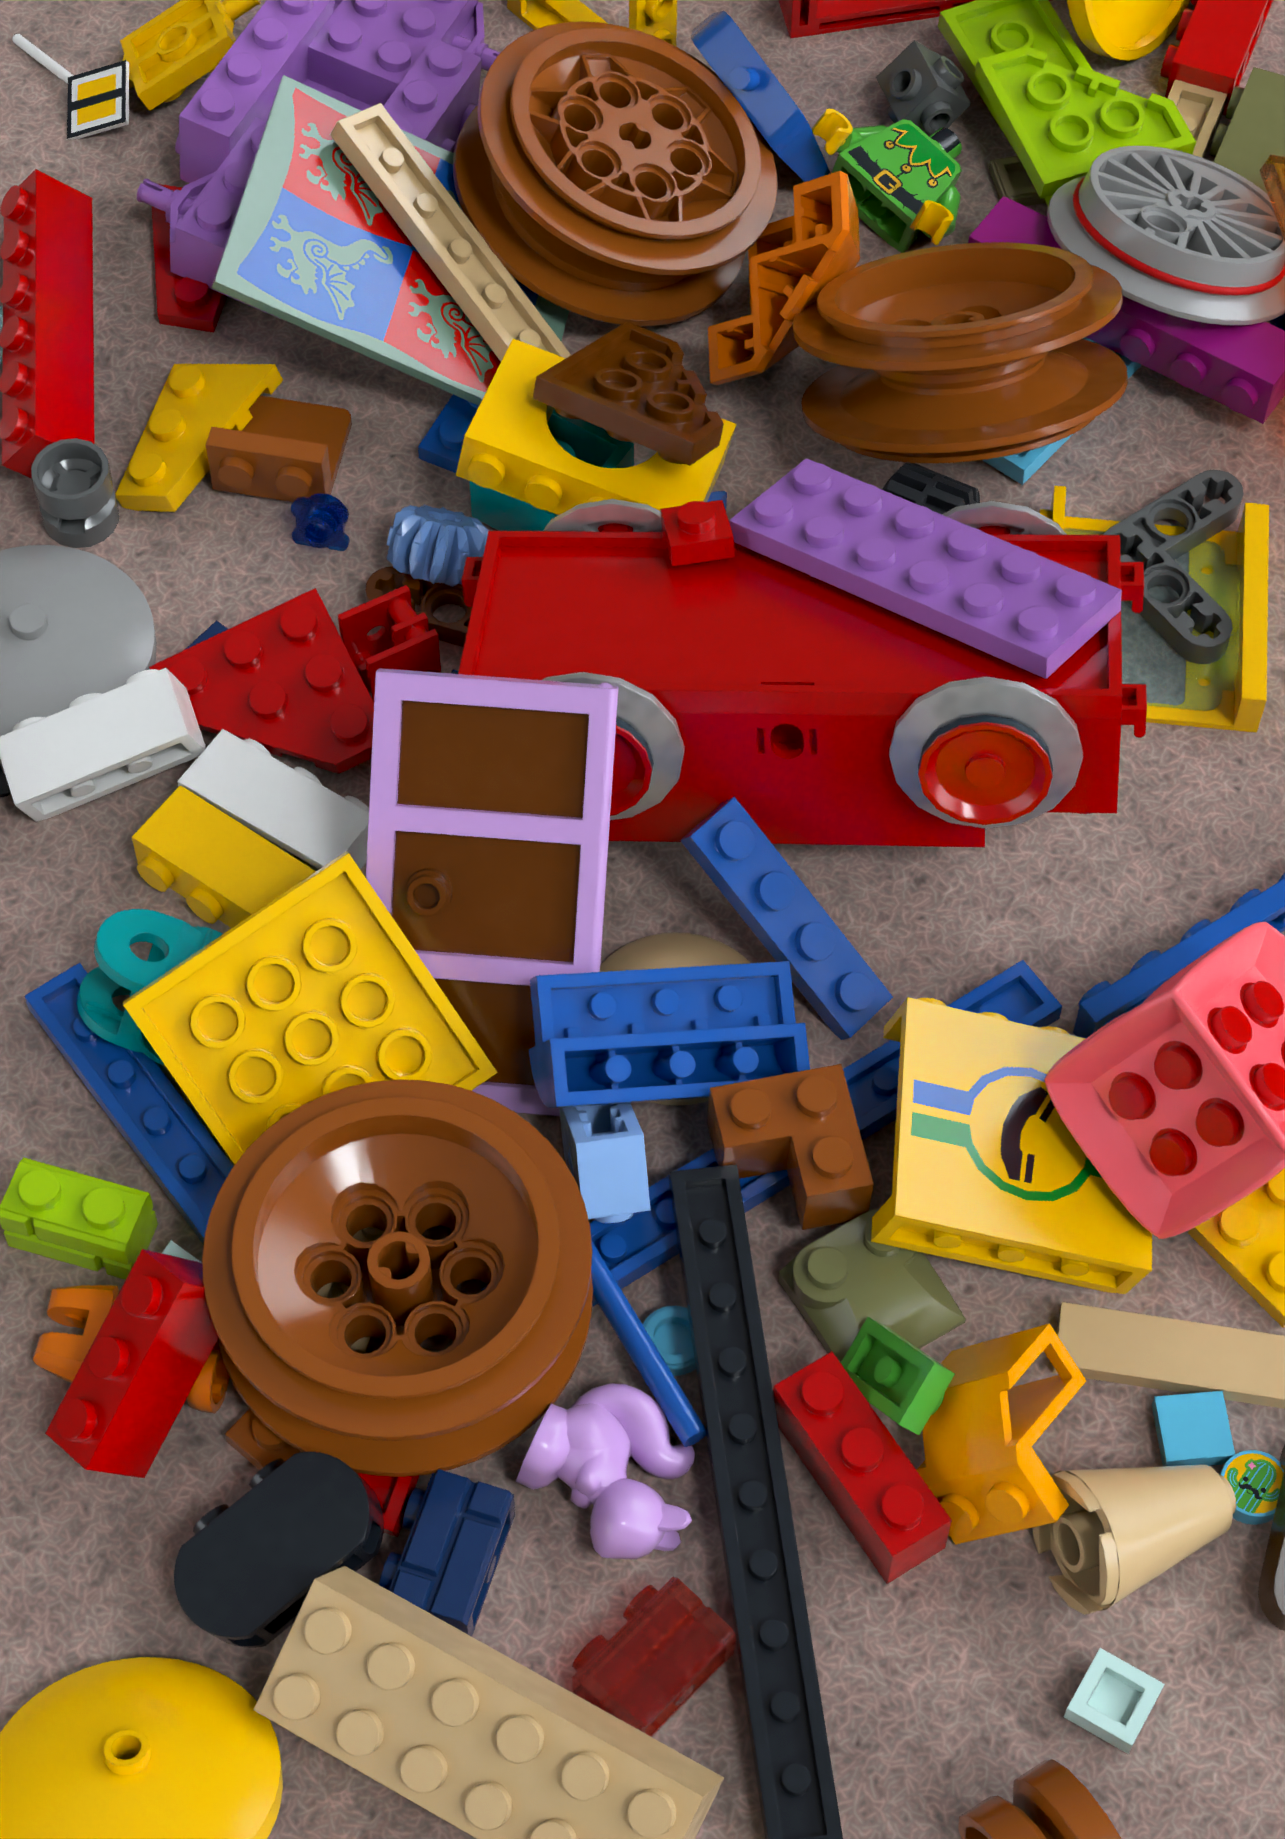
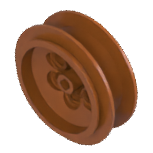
[453,21,777,326]
[792,242,1128,463]
[202,1080,593,1477]

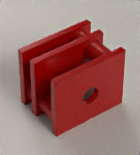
[338,585,441,702]

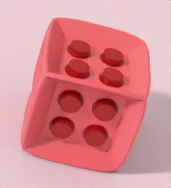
[1045,922,1285,1239]

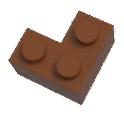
[707,1064,874,1230]

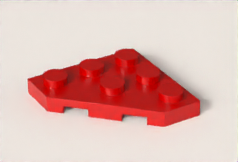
[149,588,374,774]

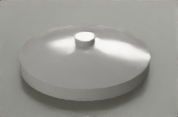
[0,545,157,736]

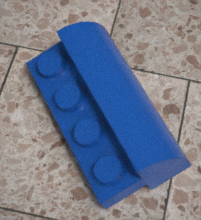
[529,961,810,1109]

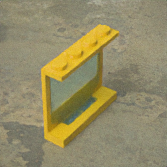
[1039,486,1269,733]

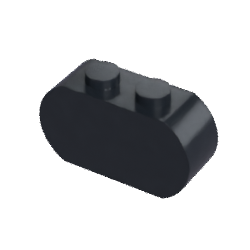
[174,1452,384,1648]

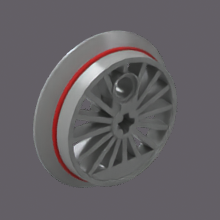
[1047,146,1285,325]

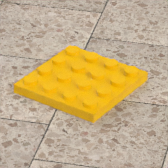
[123,851,498,1165]

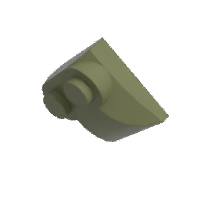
[778,1208,966,1363]

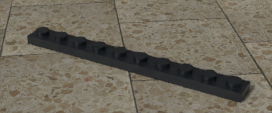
[669,1164,843,1839]

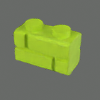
[0,1157,158,1280]

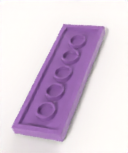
[729,458,1122,679]

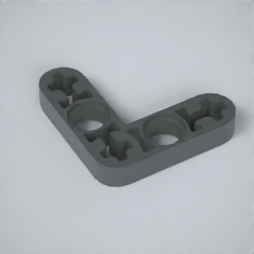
[1103,470,1244,664]

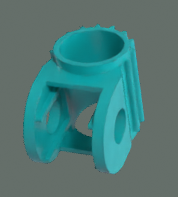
[77,909,222,1065]

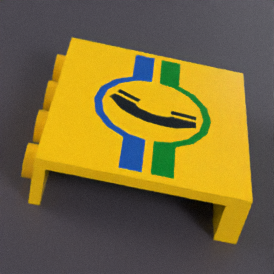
[871,997,1152,1294]

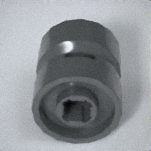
[31,438,119,548]

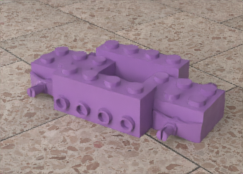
[137,0,501,319]

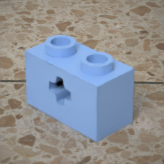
[559,1103,651,1223]

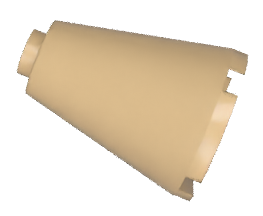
[1032,1465,1236,1615]

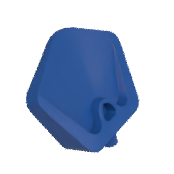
[691,11,831,182]

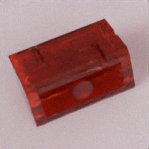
[572,1576,736,1737]

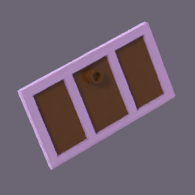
[366,668,619,1116]

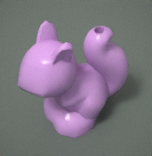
[516,1383,695,1559]

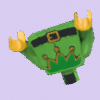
[811,108,962,253]

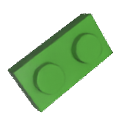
[841,1317,955,1435]

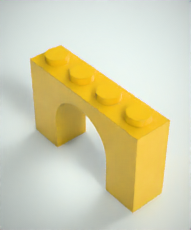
[456,338,736,515]

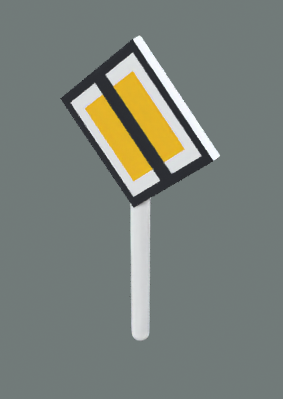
[12,34,129,139]

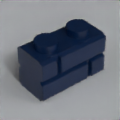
[379,1469,515,1637]

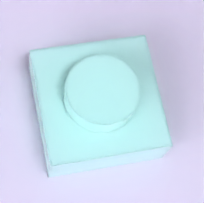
[1064,1648,1165,1754]

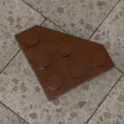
[533,321,724,466]

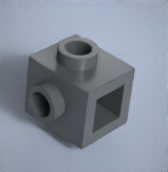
[876,40,971,136]

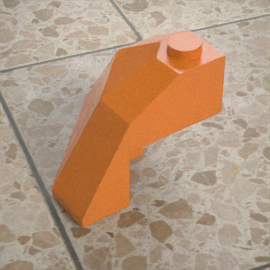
[708,171,860,385]

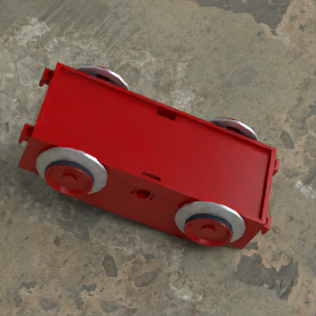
[458,499,1147,848]

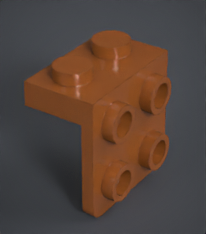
[206,395,352,507]

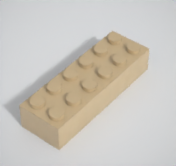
[254,1566,724,1839]

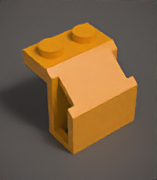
[916,1323,1086,1545]

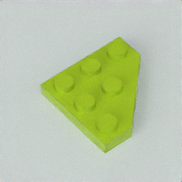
[974,46,1196,199]

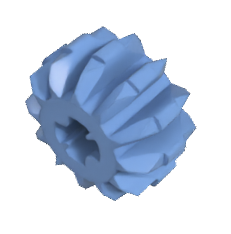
[386,504,489,587]

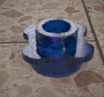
[290,493,350,551]

